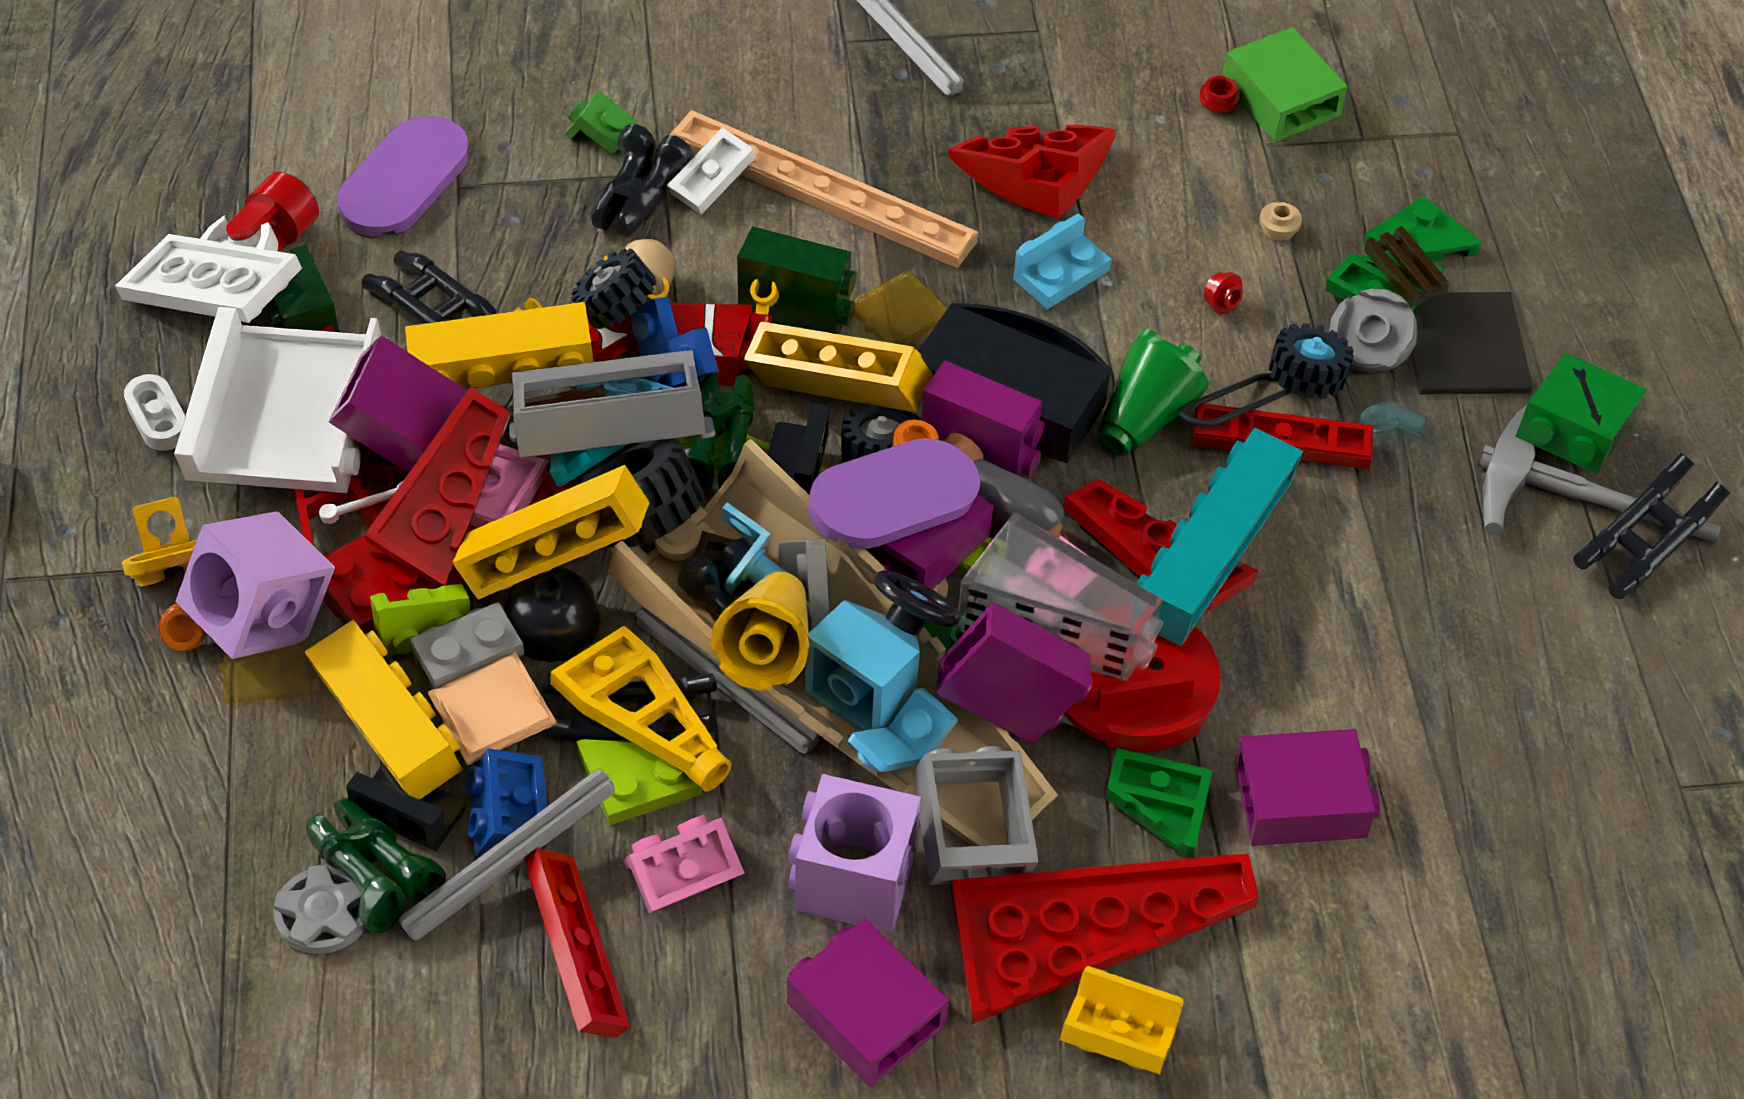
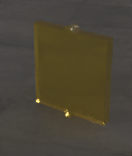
[852,271,947,345]
[219,636,312,703]

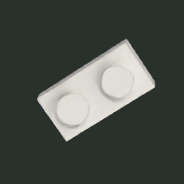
[668,127,756,215]

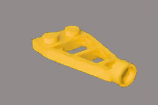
[550,625,732,792]

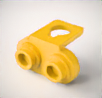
[121,496,197,586]

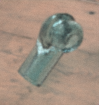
[1360,400,1428,437]

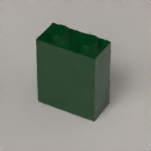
[737,226,857,334]

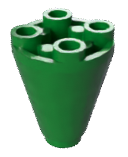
[1098,328,1209,456]

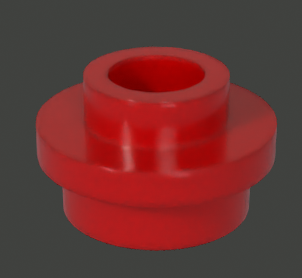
[1199,76,1240,113]
[1204,272,1243,314]

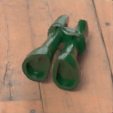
[683,373,754,491]
[306,797,446,934]

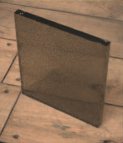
[1411,292,1533,394]

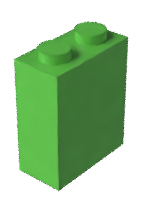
[1222,27,1348,142]

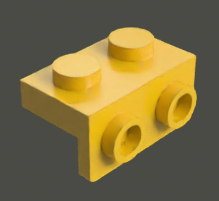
[1060,966,1184,1075]

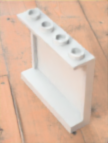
[174,307,387,493]

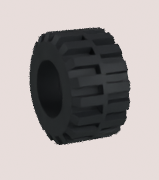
[576,438,704,548]

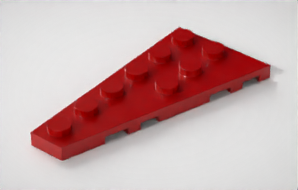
[950,853,1259,1025]

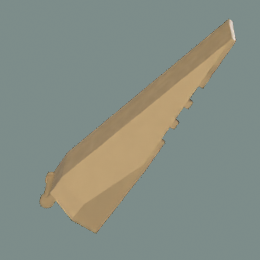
[608,438,1058,846]

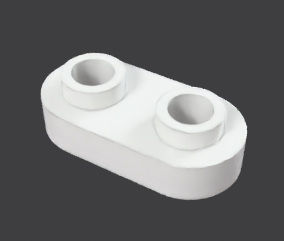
[124,374,185,450]

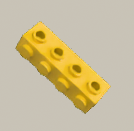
[405,302,594,390]
[744,322,933,413]
[452,465,650,599]
[305,620,463,800]

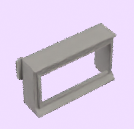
[510,350,715,458]

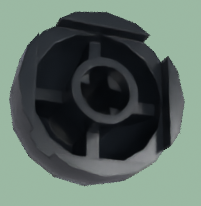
[504,567,600,662]

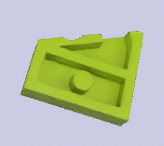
[370,583,471,659]
[576,739,702,826]

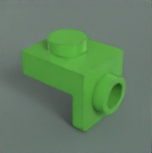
[564,90,638,155]

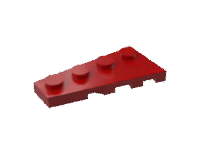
[364,387,510,587]
[1063,478,1258,614]

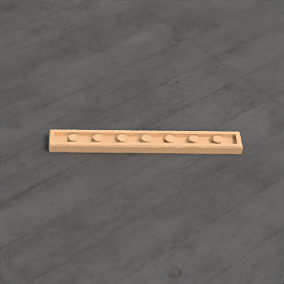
[670,110,978,269]

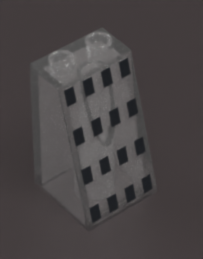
[956,512,1163,681]

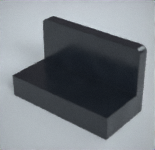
[767,403,830,495]
[346,765,466,852]

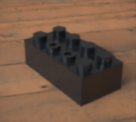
[918,303,1111,464]

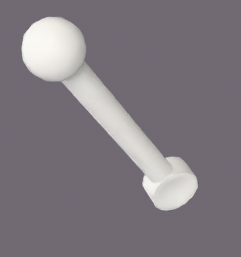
[319,481,403,524]

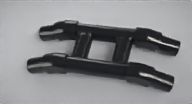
[362,250,497,324]
[1573,453,1730,600]
[540,673,717,743]

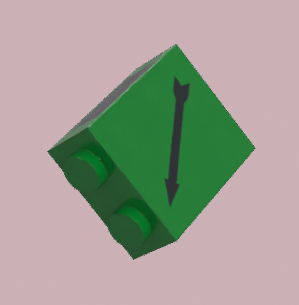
[1515,352,1647,475]

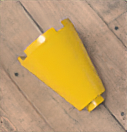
[710,572,810,691]

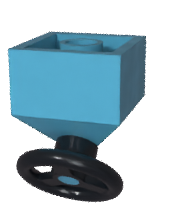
[805,570,961,731]

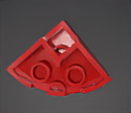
[948,124,1116,218]

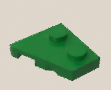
[1105,748,1213,858]

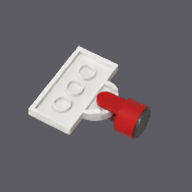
[115,172,319,323]

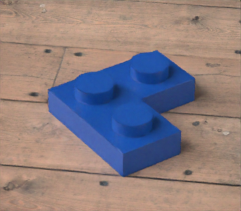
[629,297,718,388]

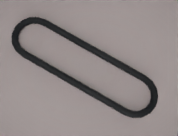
[1179,373,1291,427]

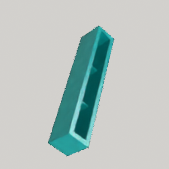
[1130,428,1303,646]

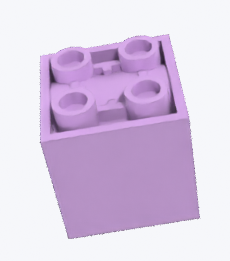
[175,511,335,659]
[788,774,921,934]

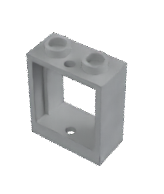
[913,746,1039,885]

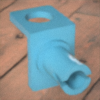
[721,503,797,594]

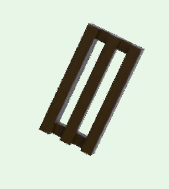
[1364,226,1449,307]

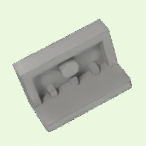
[410,602,524,689]

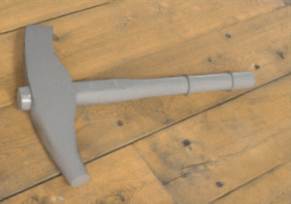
[1478,405,1721,543]

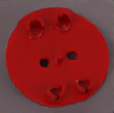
[1057,602,1221,753]

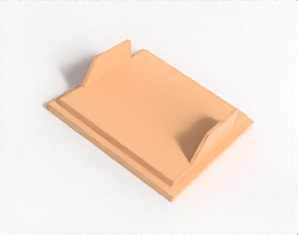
[427,652,557,765]

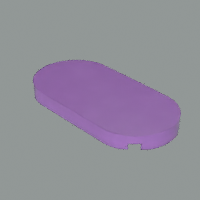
[337,116,469,237]
[808,439,980,549]

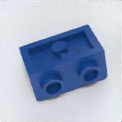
[465,748,548,857]

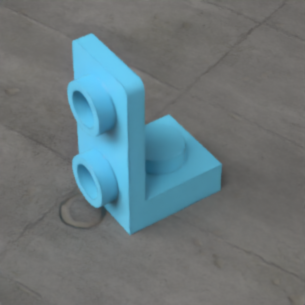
[848,688,959,772]

